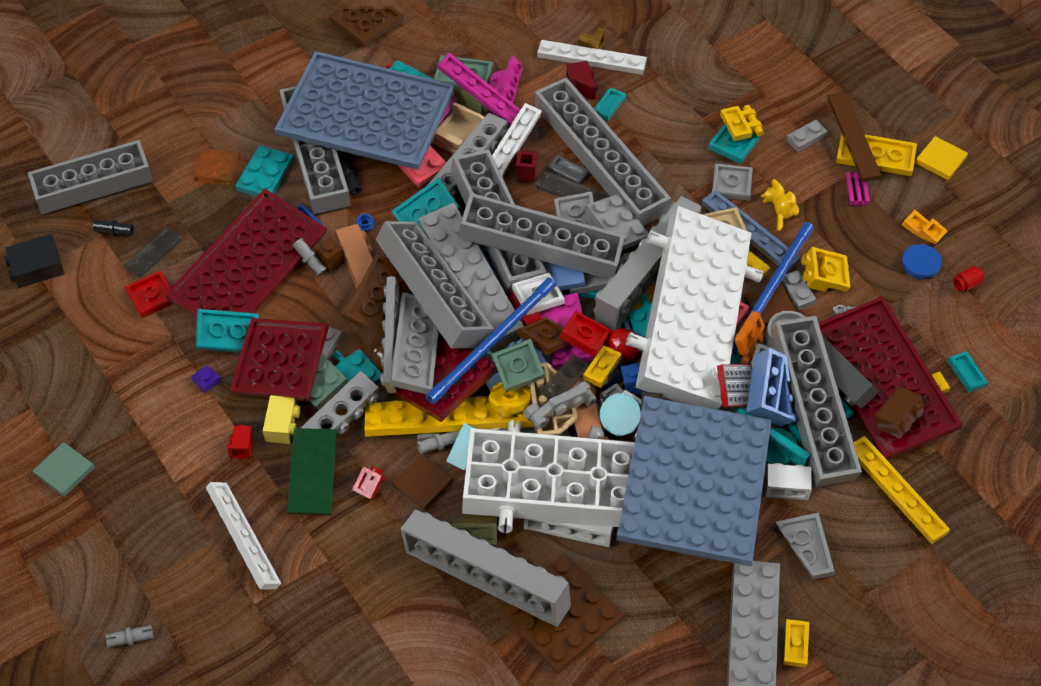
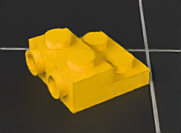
[802,247,851,292]

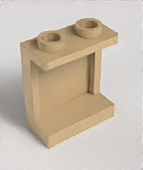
[431,102,484,154]

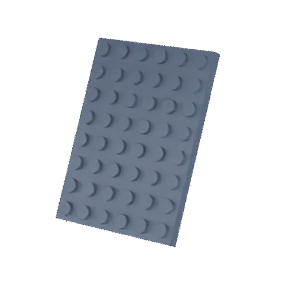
[275,51,455,170]
[616,396,771,567]

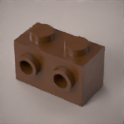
[876,387,924,438]

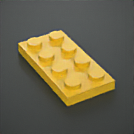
[836,133,917,176]

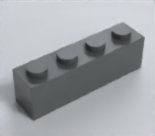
[822,336,879,409]

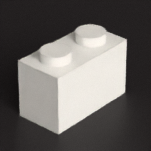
[765,463,811,500]

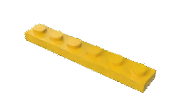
[853,436,950,544]

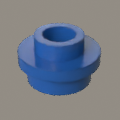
[356,213,375,232]

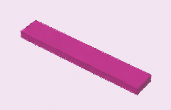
[437,53,520,126]

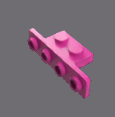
[489,56,523,103]

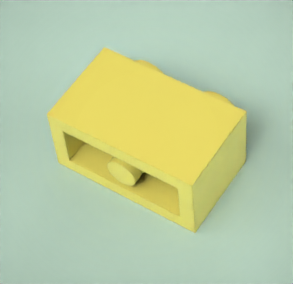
[263,395,300,444]

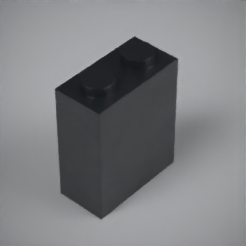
[4,234,65,288]

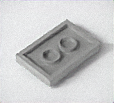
[585,194,649,250]

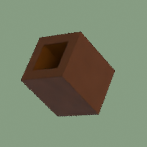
[315,237,345,273]

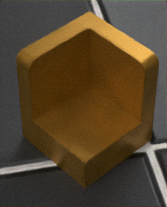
[578,27,606,49]

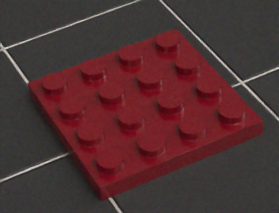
[230,318,329,401]
[386,335,498,422]

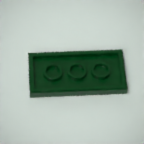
[287,428,337,515]

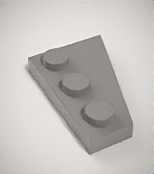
[776,513,835,579]

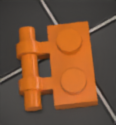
[735,311,766,364]

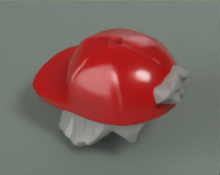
[598,328,643,366]

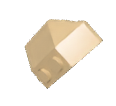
[529,363,577,436]

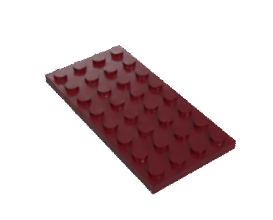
[165,189,327,319]
[818,296,962,460]

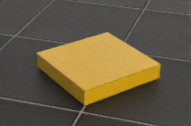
[915,136,968,180]

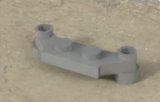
[523,381,597,429]

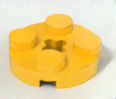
[489,382,531,417]

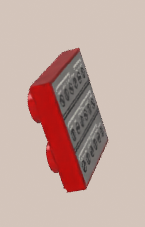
[717,364,752,408]

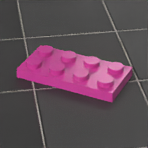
[540,293,594,370]

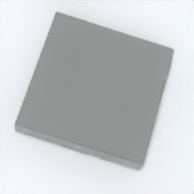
[712,163,753,201]

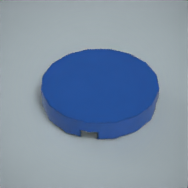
[901,244,942,279]

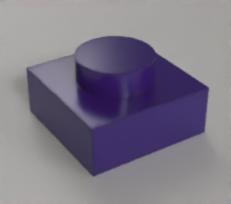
[191,365,221,393]

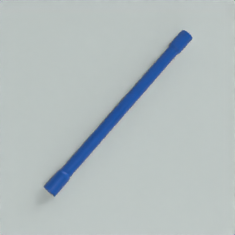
[731,222,814,356]
[425,278,556,404]

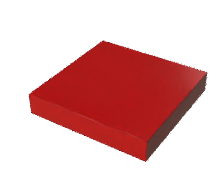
[124,270,174,318]
[559,311,611,357]

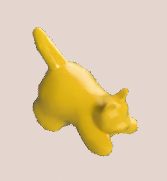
[761,179,799,231]

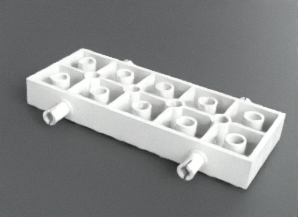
[626,206,763,410]
[462,420,637,533]

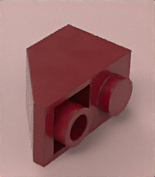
[566,61,598,100]
[516,149,539,182]

